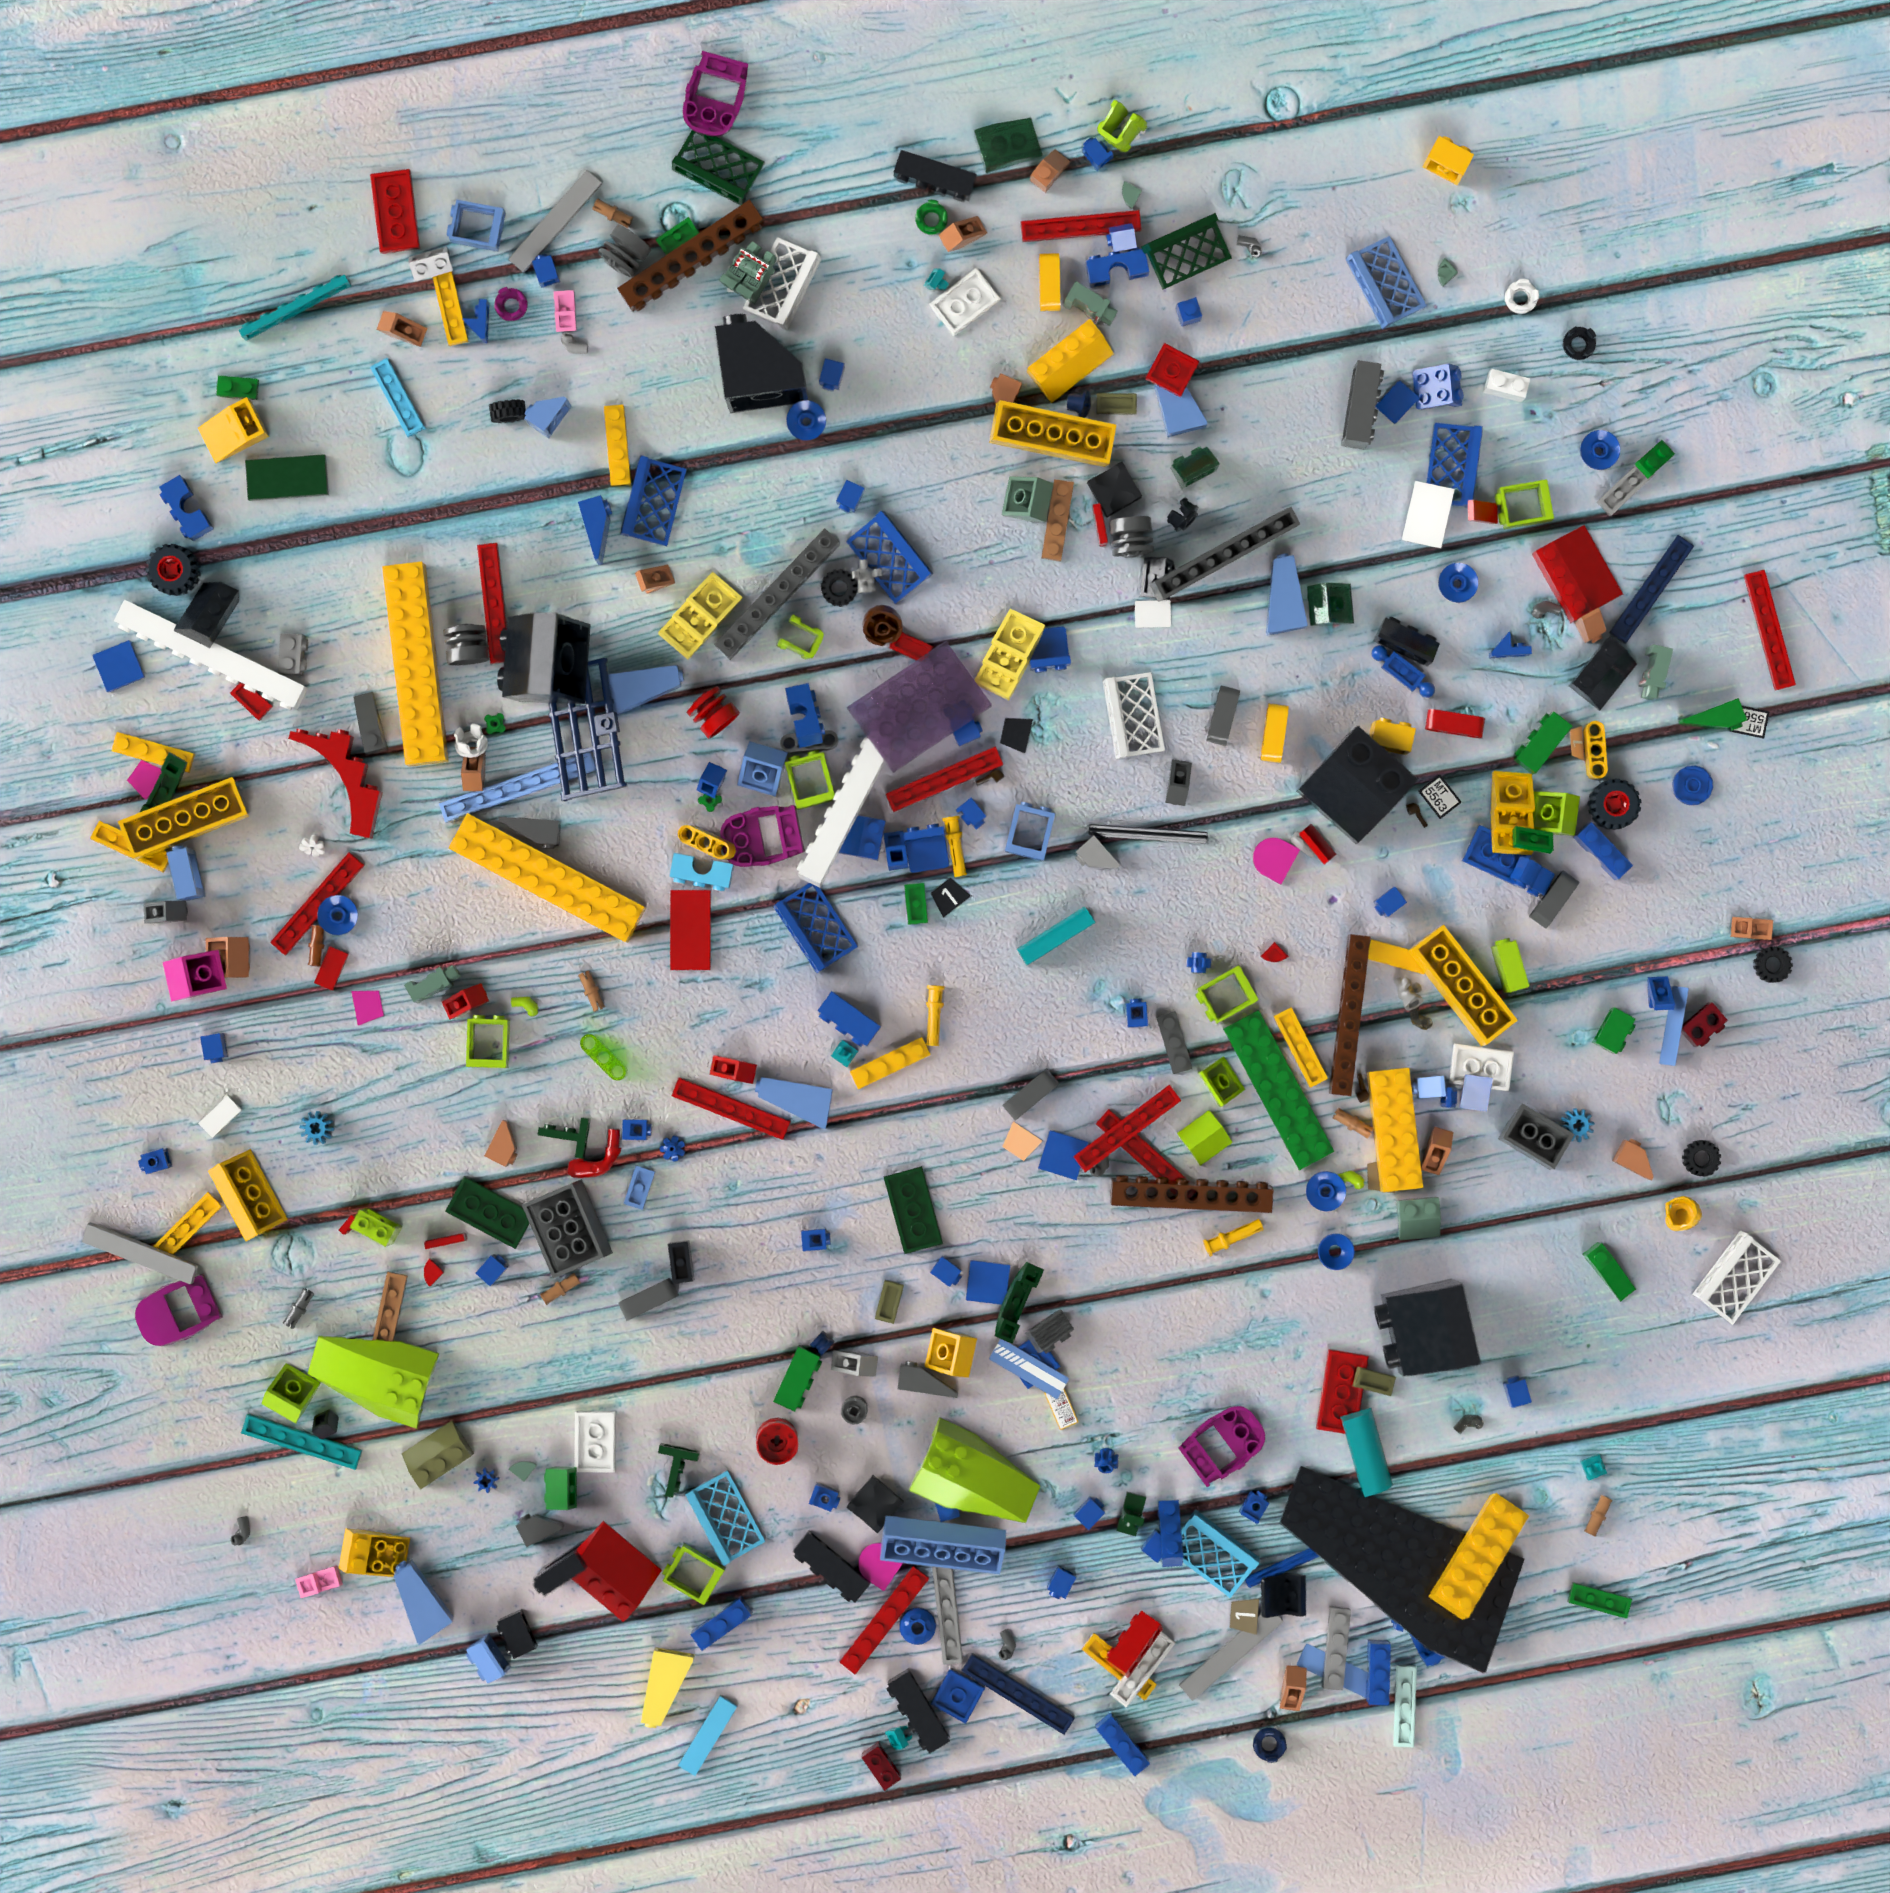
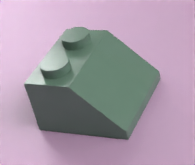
[1002,476,1054,522]
[1396,1197,1441,1240]

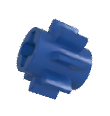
[1187,952,1211,973]
[1094,1448,1119,1473]
[474,1467,500,1493]

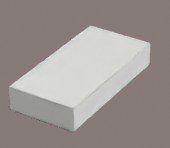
[198,1095,242,1138]

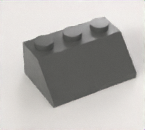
[1498,1103,1575,1170]

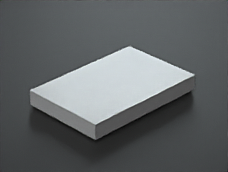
[929,268,1001,336]
[1402,481,1455,549]
[1448,1044,1514,1091]
[574,1411,616,1473]

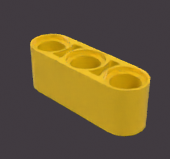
[1039,253,1060,311]
[1260,703,1289,763]
[1583,721,1608,780]
[678,825,736,860]

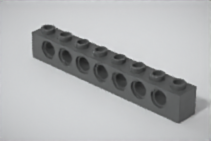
[1149,507,1300,602]
[714,528,840,660]

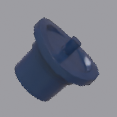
[1067,390,1091,418]

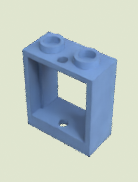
[447,199,506,252]
[1005,802,1055,861]
[166,845,206,901]

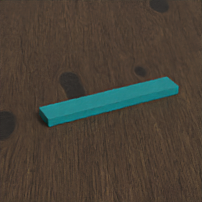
[241,1413,363,1470]

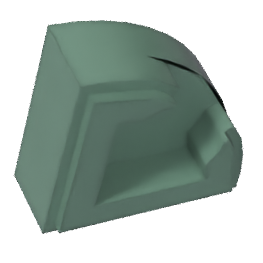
[1122,181,1142,209]
[1438,258,1458,287]
[508,1461,537,1481]

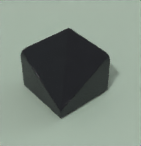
[312,1409,339,1439]

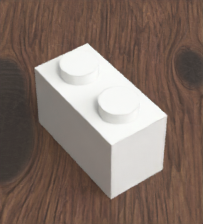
[1483,369,1530,402]

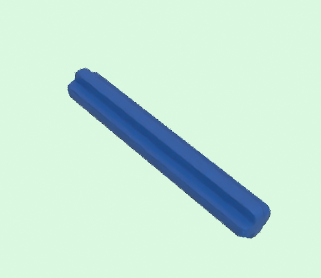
[1245,1548,1319,1588]

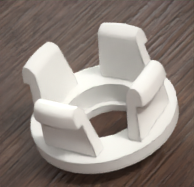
[1505,279,1539,314]
[454,723,488,758]

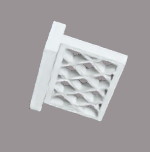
[743,237,822,330]
[1102,672,1165,759]
[1692,1231,1781,1325]

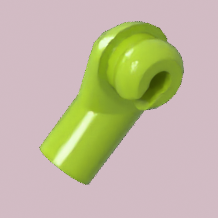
[511,996,539,1017]
[1337,1170,1364,1189]

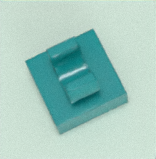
[923,268,949,291]
[831,1040,858,1067]
[1580,1454,1607,1481]
[885,1726,912,1750]

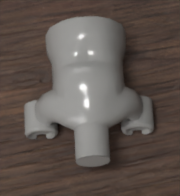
[852,559,883,593]
[1394,977,1423,1011]

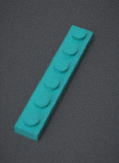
[238,274,351,341]

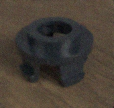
[1563,326,1596,360]
[1167,498,1199,532]

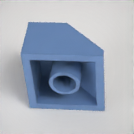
[525,397,572,439]
[737,741,788,797]
[466,1633,511,1684]

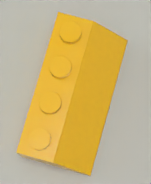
[1027,319,1114,403]
[208,1149,288,1242]

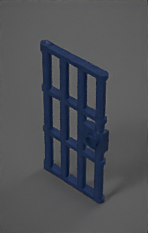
[548,658,627,802]

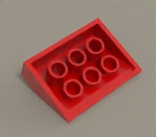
[1532,525,1623,624]
[572,1521,662,1622]

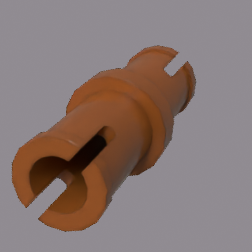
[308,925,325,967]

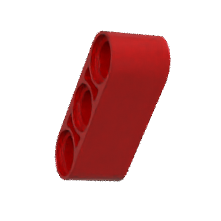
[1425,709,1485,738]

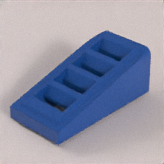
[1440,1087,1457,1108]

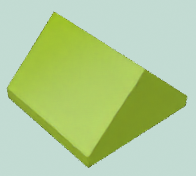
[1198,1056,1245,1107]
[1177,1110,1233,1166]

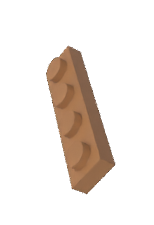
[1041,479,1074,562]
[372,1271,408,1342]

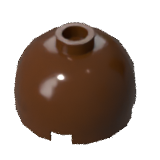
[862,605,903,646]

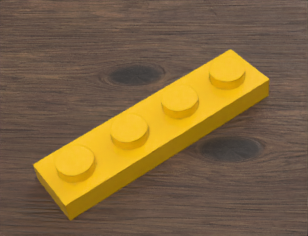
[433,271,469,346]
[604,404,631,486]
[111,732,195,773]
[90,821,169,873]
[1273,1007,1328,1088]
[850,1037,930,1089]
[153,1192,223,1255]
[1081,1633,1157,1701]

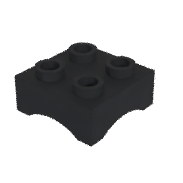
[1087,461,1142,518]
[847,1475,904,1534]

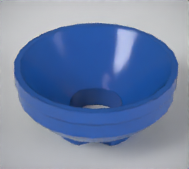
[1318,1233,1355,1270]
[899,1607,936,1645]

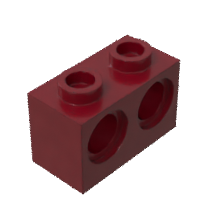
[1681,1002,1728,1047]
[861,1741,901,1791]

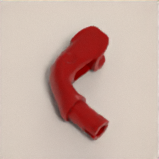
[568,1129,621,1178]

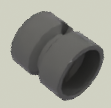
[841,1396,868,1425]

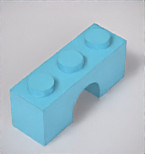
[669,853,734,891]

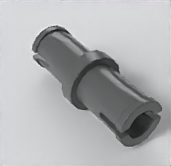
[283,1288,314,1329]

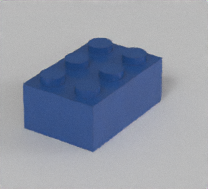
[817,991,881,1047]

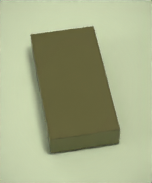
[1096,393,1137,415]
[875,1280,904,1324]
[1352,1367,1396,1396]

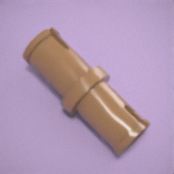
[592,198,633,229]
[578,970,605,1012]
[1332,1108,1374,1138]
[540,1273,581,1305]
[1584,1495,1613,1537]

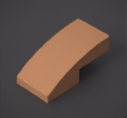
[1731,917,1773,940]

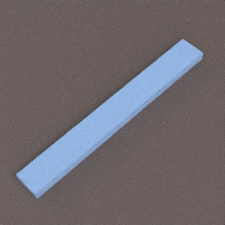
[439,753,596,823]

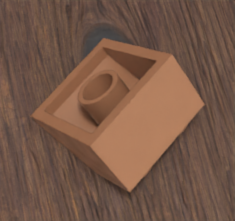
[206,937,250,978]

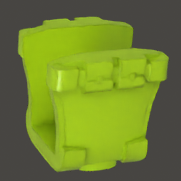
[1097,100,1148,152]
[776,614,824,659]

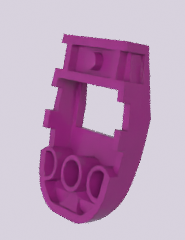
[683,51,748,136]
[720,805,805,867]
[135,1274,223,1346]
[1178,1406,1265,1487]

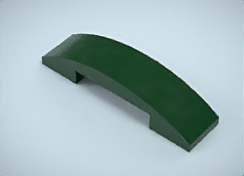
[139,753,187,813]
[995,1262,1044,1344]

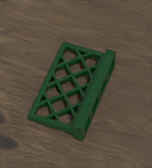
[672,130,765,205]
[1141,213,1232,290]

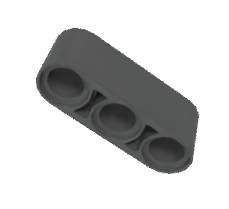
[1206,685,1240,746]
[780,730,839,754]
[1529,870,1580,929]
[1002,1068,1060,1121]
[618,1278,679,1321]

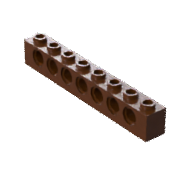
[617,199,764,312]
[1329,934,1371,1096]
[1110,1175,1274,1213]

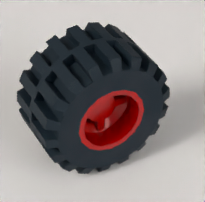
[145,544,201,596]
[1588,779,1642,830]

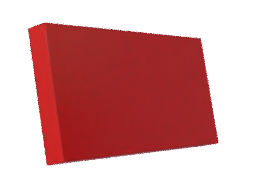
[370,169,420,254]
[670,890,711,970]
[1316,1349,1369,1434]

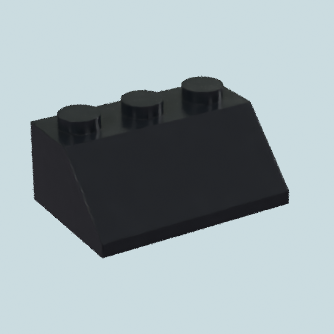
[174,582,239,648]
[1373,617,1440,667]
[1569,637,1637,711]

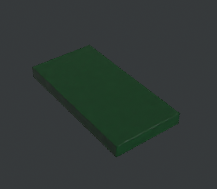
[245,454,329,501]
[884,1166,943,1254]
[445,1176,530,1249]

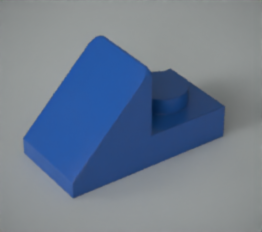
[462,299,489,343]
[1489,631,1532,658]
[1647,976,1675,1010]

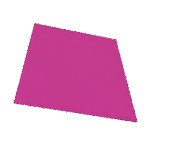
[127,760,162,800]
[351,991,384,1026]

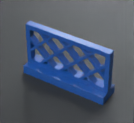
[1427,423,1483,508]
[620,455,687,547]
[846,511,933,604]
[773,883,858,973]

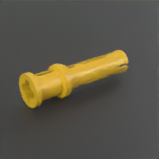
[942,816,967,877]
[926,985,945,1046]
[1203,1218,1264,1257]

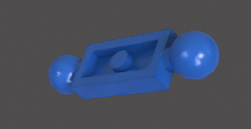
[1371,645,1435,698]

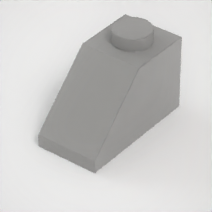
[1075,836,1120,869]
[831,1350,878,1377]

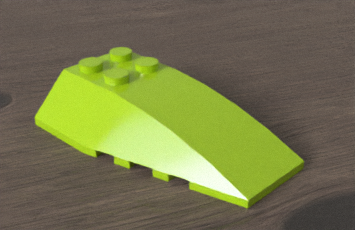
[308,1336,439,1429]
[909,1418,1040,1523]

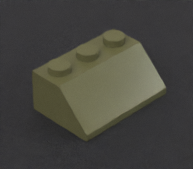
[402,1420,474,1490]

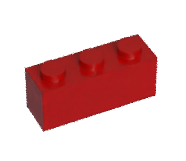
[1106,1610,1163,1678]

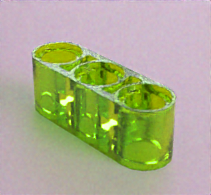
[580,1034,628,1081]

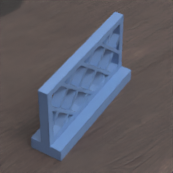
[1346,236,1427,329]

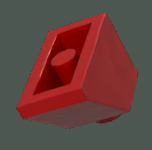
[442,983,489,1020]
[709,1055,757,1084]

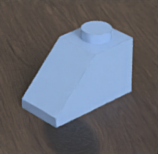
[1412,1076,1446,1098]

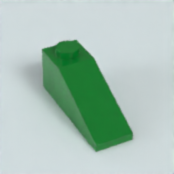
[1678,698,1747,731]
[1582,1242,1636,1302]

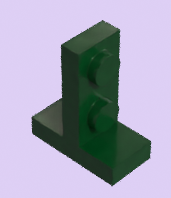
[538,1117,591,1159]
[658,1443,700,1498]
[1116,1491,1147,1537]

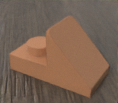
[635,565,675,594]

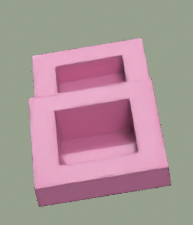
[554,290,576,332]
[295,1565,343,1598]

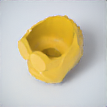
[1665,1196,1702,1231]

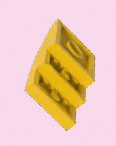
[1491,771,1535,855]

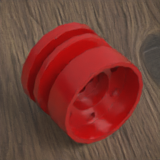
[686,686,740,739]
[756,1417,798,1465]

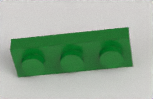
[1567,1582,1632,1619]

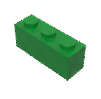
[1514,711,1572,775]
[773,1345,822,1412]

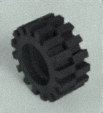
[489,399,526,423]
[821,569,857,607]
[1753,946,1793,983]
[1682,1140,1722,1177]

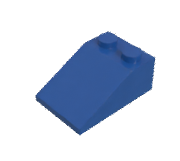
[578,495,612,565]
[825,815,886,861]

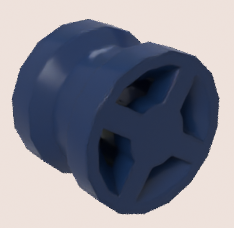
[810,1331,835,1356]

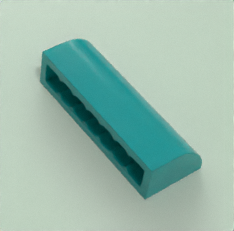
[1016,906,1096,966]
[1341,1408,1393,1497]

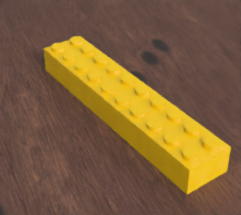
[382,561,449,767]
[449,813,646,943]

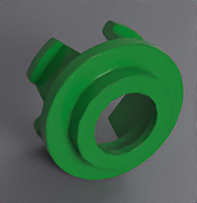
[915,200,948,235]

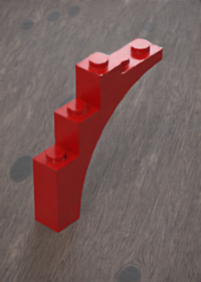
[288,729,383,839]

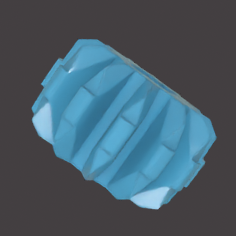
[1560,1108,1595,1142]
[299,1111,335,1145]

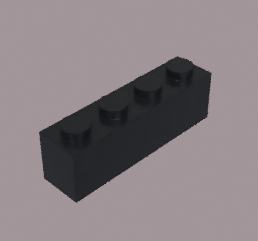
[893,150,977,202]
[793,1530,871,1603]
[886,1668,950,1754]

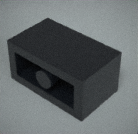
[668,1240,695,1284]
[496,1609,538,1659]

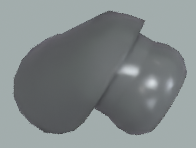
[1237,235,1263,258]
[1532,601,1562,619]
[1090,1156,1109,1177]
[230,1516,250,1546]
[999,1629,1016,1660]

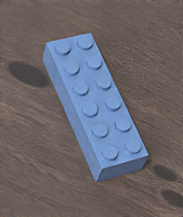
[880,1516,1006,1574]

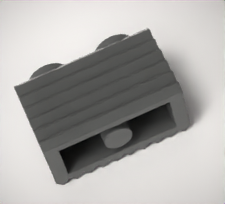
[1025,1309,1074,1354]

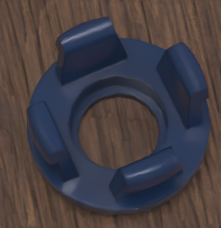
[1253,1727,1287,1763]

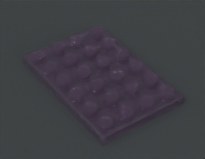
[847,641,992,773]

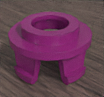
[494,287,528,321]

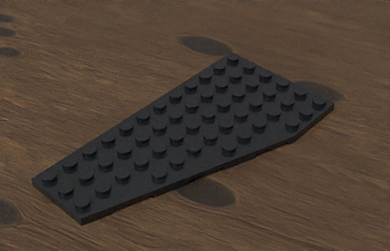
[1279,1466,1525,1673]

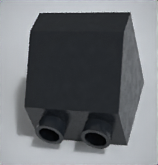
[715,314,808,413]
[497,612,591,704]
[1296,726,1419,844]
[1374,1278,1481,1377]

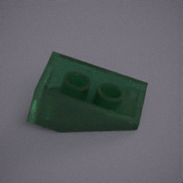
[974,117,1043,174]

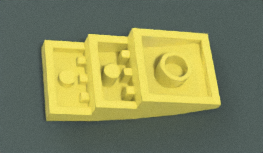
[658,572,743,660]
[974,609,1046,700]

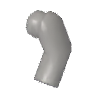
[561,332,588,354]
[1291,831,1316,858]

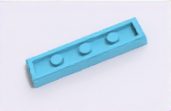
[370,358,426,438]
[678,1695,737,1776]

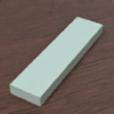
[1393,1664,1417,1747]

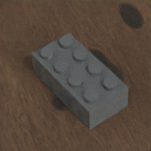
[1341,360,1384,450]

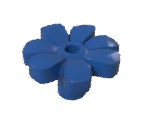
[660,1136,685,1161]

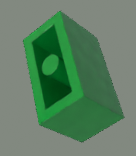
[1592,1007,1636,1054]
[544,1466,577,1510]

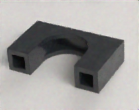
[533,1541,588,1596]

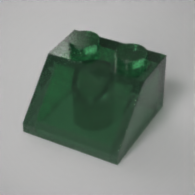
[1171,446,1220,489]
[1307,582,1354,626]

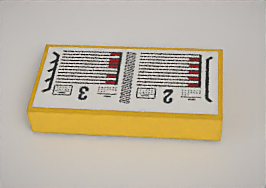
[1044,1389,1078,1430]

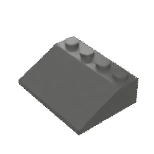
[522,1179,613,1279]

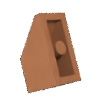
[1030,149,1070,193]
[939,216,987,252]
[376,311,427,347]
[990,373,1022,404]
[1574,608,1606,644]
[461,747,486,792]
[484,1120,518,1167]
[1421,1126,1454,1175]
[1612,1138,1654,1180]
[1280,1665,1307,1711]

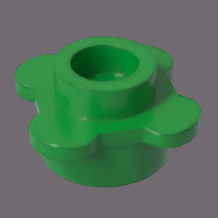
[484,713,506,734]
[698,794,722,812]

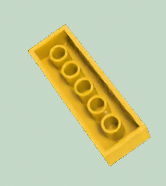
[989,400,1117,467]
[118,777,249,861]
[1408,925,1518,1046]
[1366,1067,1423,1192]
[1428,1493,1530,1620]

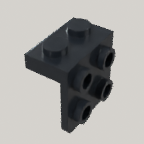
[1261,1573,1306,1618]

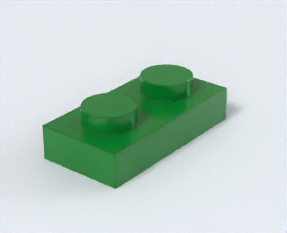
[656,217,699,255]
[216,375,259,400]
[1634,440,1675,479]
[1513,826,1554,854]
[904,883,928,925]

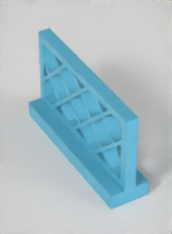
[684,1470,765,1566]
[1181,1509,1260,1598]

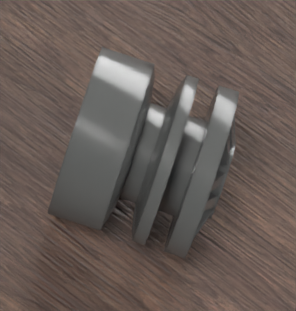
[598,224,651,278]
[1109,516,1154,558]
[443,624,489,666]

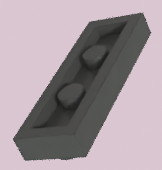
[1156,1011,1193,1074]

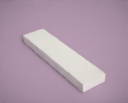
[1110,1631,1175,1707]

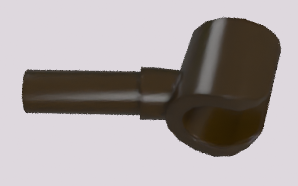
[976,770,1004,786]
[1406,803,1428,828]
[1356,1073,1369,1103]

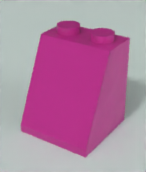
[163,950,227,1002]

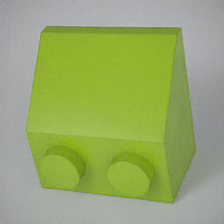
[1533,791,1580,836]
[261,1363,320,1423]

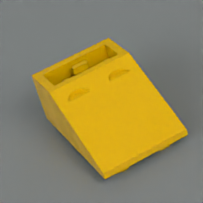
[198,397,269,464]
[339,1528,410,1577]

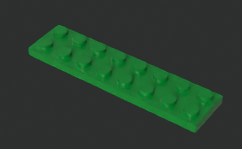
[1223,1010,1335,1170]

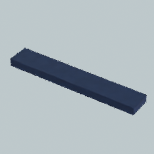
[1609,535,1694,644]
[962,1653,1075,1735]

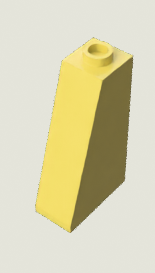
[641,1647,695,1728]

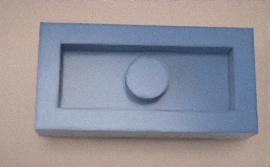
[624,1165,656,1210]

